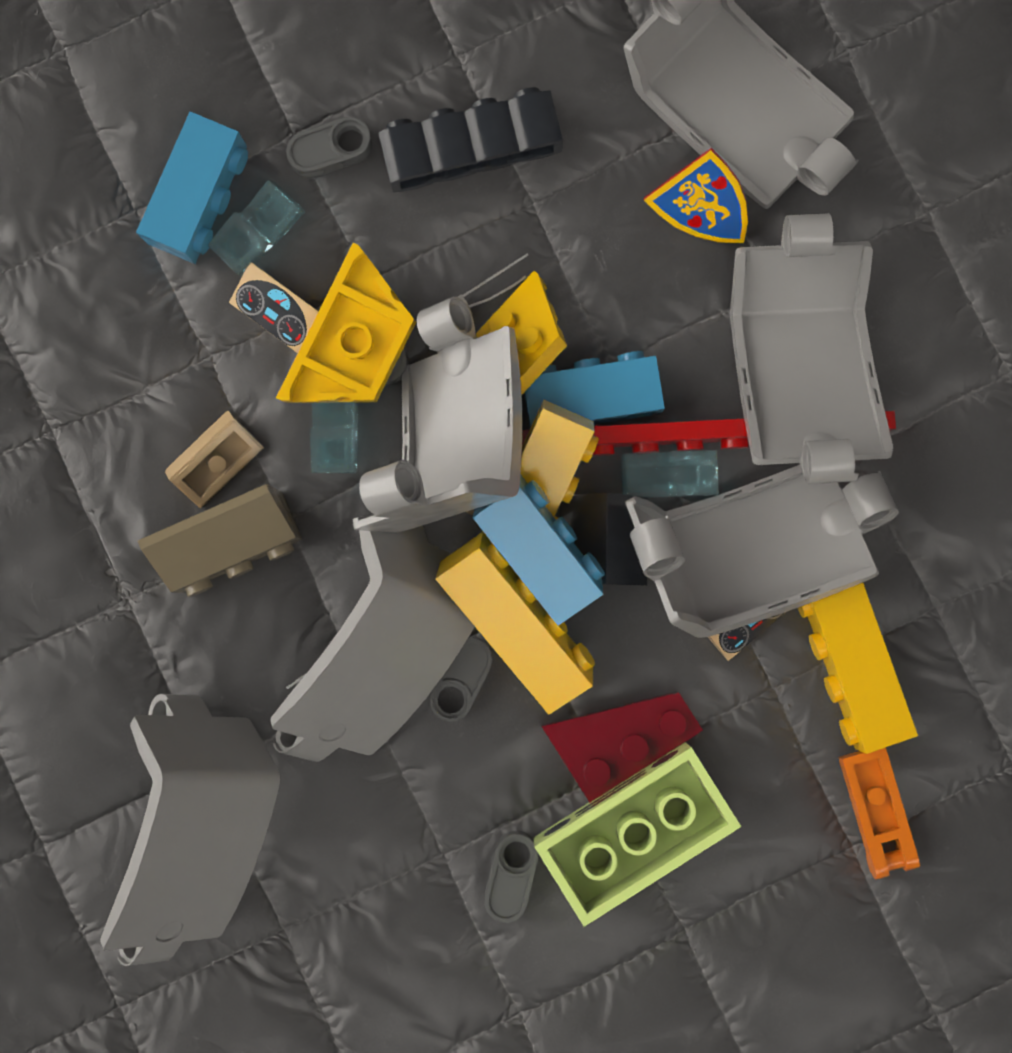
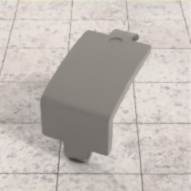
[623,0,859,209]
[730,213,893,484]
[352,297,522,533]
[625,465,899,638]
[270,525,475,762]
[100,694,280,966]

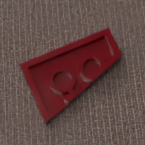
[541,691,703,803]

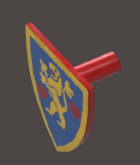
[644,147,748,243]

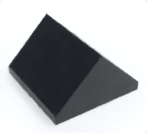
[560,493,648,586]

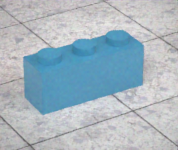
[136,112,248,264]
[524,351,665,429]
[473,474,605,626]

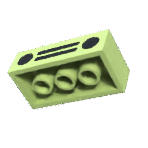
[534,742,741,927]

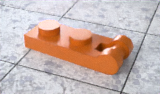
[838,747,920,880]

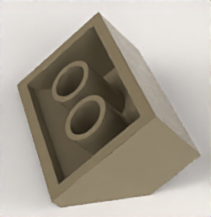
[137,484,303,597]

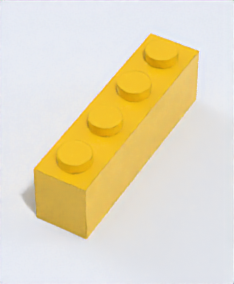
[520,399,599,519]
[435,532,595,715]
[797,582,918,754]

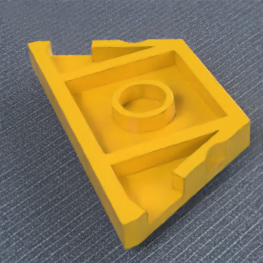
[276,243,416,403]
[476,271,567,396]

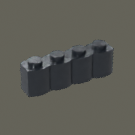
[378,87,563,193]

